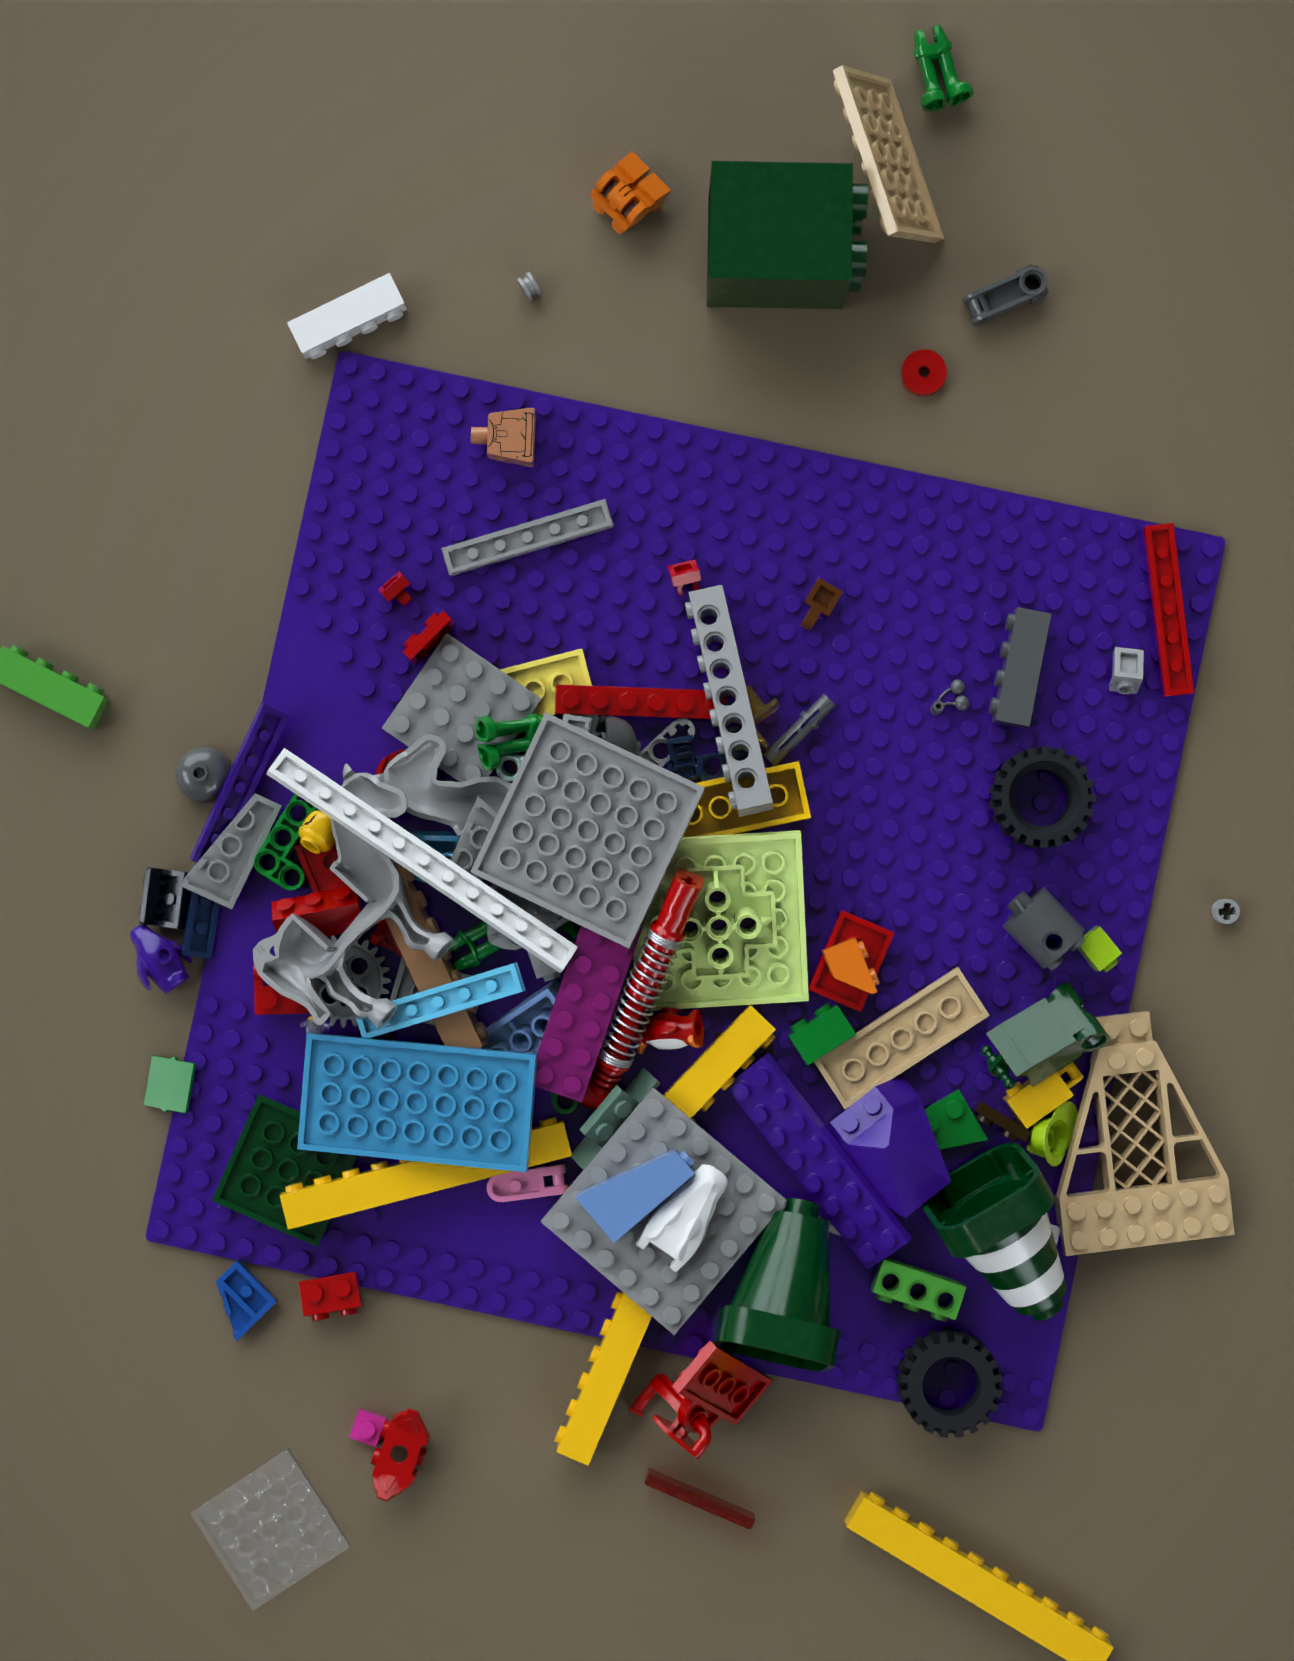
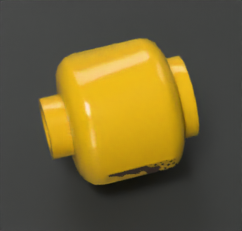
[298,810,336,854]

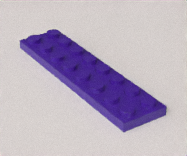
[727,1053,912,1270]

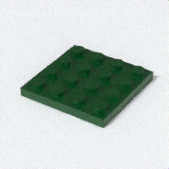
[211,1094,358,1247]

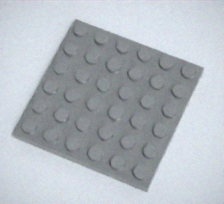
[470,712,706,948]
[540,1087,787,1335]

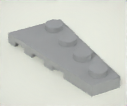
[179,793,282,909]

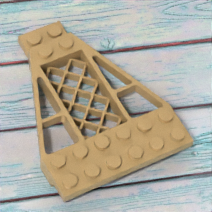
[1054,1011,1235,1256]

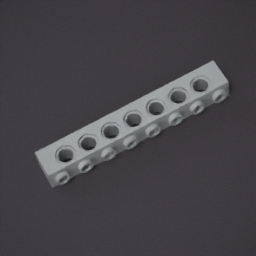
[685,585,773,817]

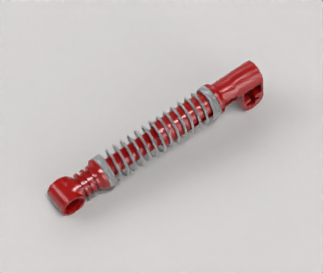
[579,867,705,1110]

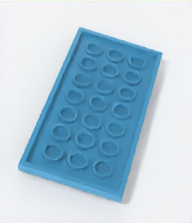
[297,1032,538,1172]

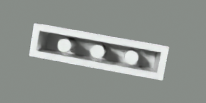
[287,273,407,359]

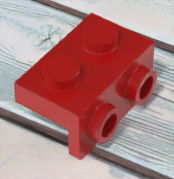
[299,1272,364,1321]

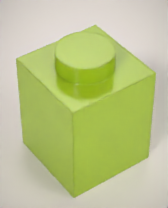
[1077,926,1122,972]

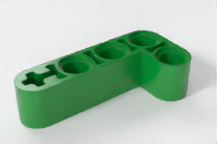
[254,794,319,891]

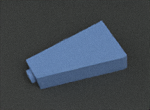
[576,1148,695,1243]

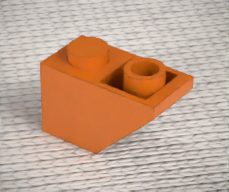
[821,938,879,994]

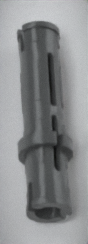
[763,694,836,766]

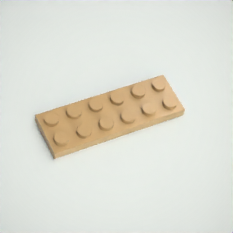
[814,967,990,1109]

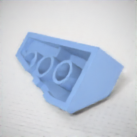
[480,978,561,1054]

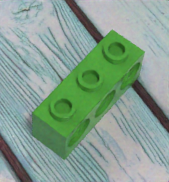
[870,1257,966,1322]

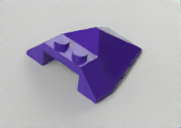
[827,1075,952,1219]

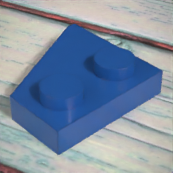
[216,1259,278,1341]

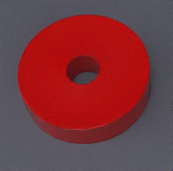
[900,349,947,396]

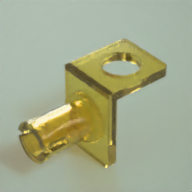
[746,685,780,752]

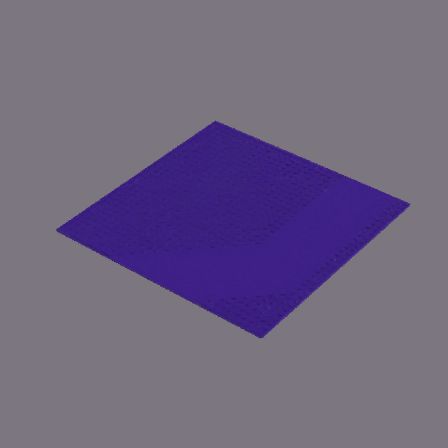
[146,351,1225,1431]

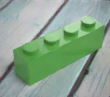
[0,645,110,730]

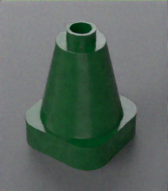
[713,1198,841,1372]

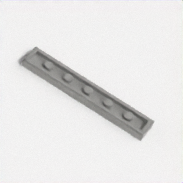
[441,499,614,577]

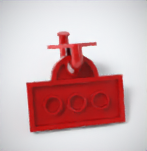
[628,1341,772,1459]

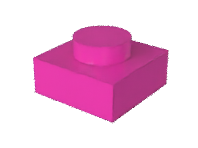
[349,1408,387,1447]

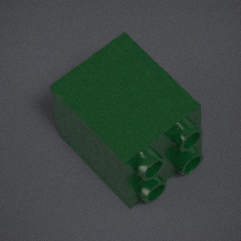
[707,161,868,309]

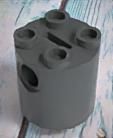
[1002,887,1085,971]

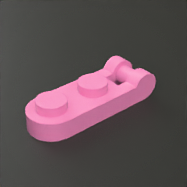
[487,1164,568,1202]

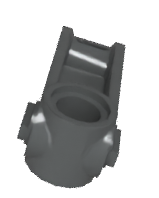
[962,264,1049,326]

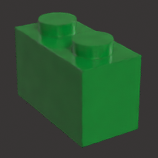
[788,1003,856,1065]

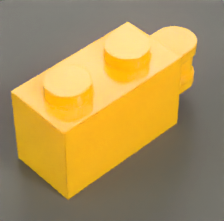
[1003,1062,1084,1129]

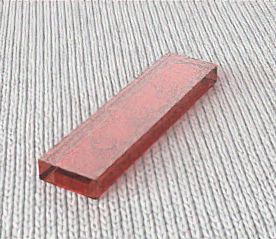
[645,1467,755,1529]

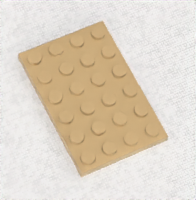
[833,65,944,243]

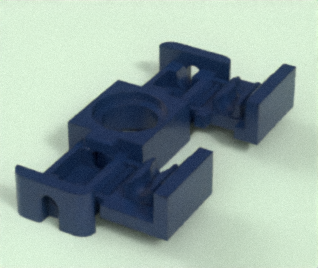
[666,724,748,782]

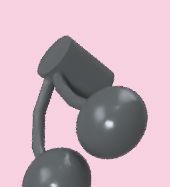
[930,679,969,716]

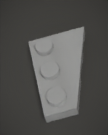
[450,796,498,881]

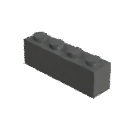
[989,607,1051,729]

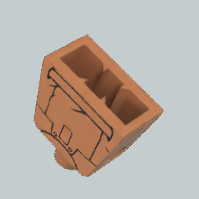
[471,408,536,467]

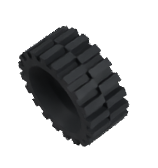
[988,746,1096,849]
[896,1328,1003,1438]

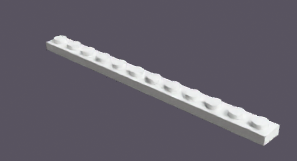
[267,748,578,973]

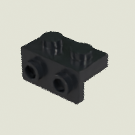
[139,867,189,929]

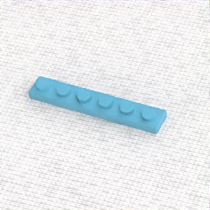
[356,962,526,1038]

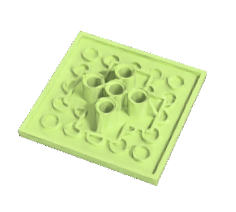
[633,830,809,1011]

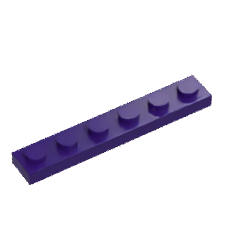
[190,702,290,862]

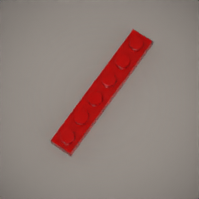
[1143,523,1194,697]
[554,684,727,719]

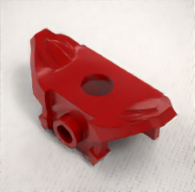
[370,1408,430,1502]

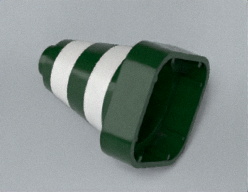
[922,1143,1067,1321]

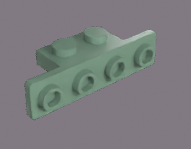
[571,1068,660,1170]

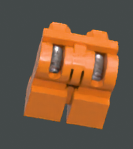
[589,151,671,234]

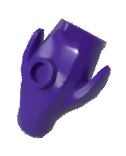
[130,925,192,995]

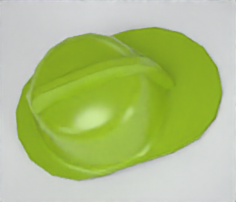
[1027,1101,1078,1166]

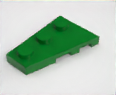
[924,1089,988,1150]

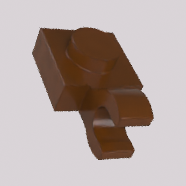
[800,578,843,632]

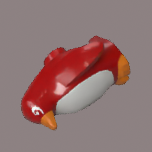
[633,1007,704,1054]

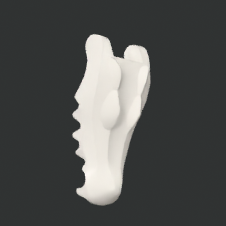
[636,1164,728,1272]

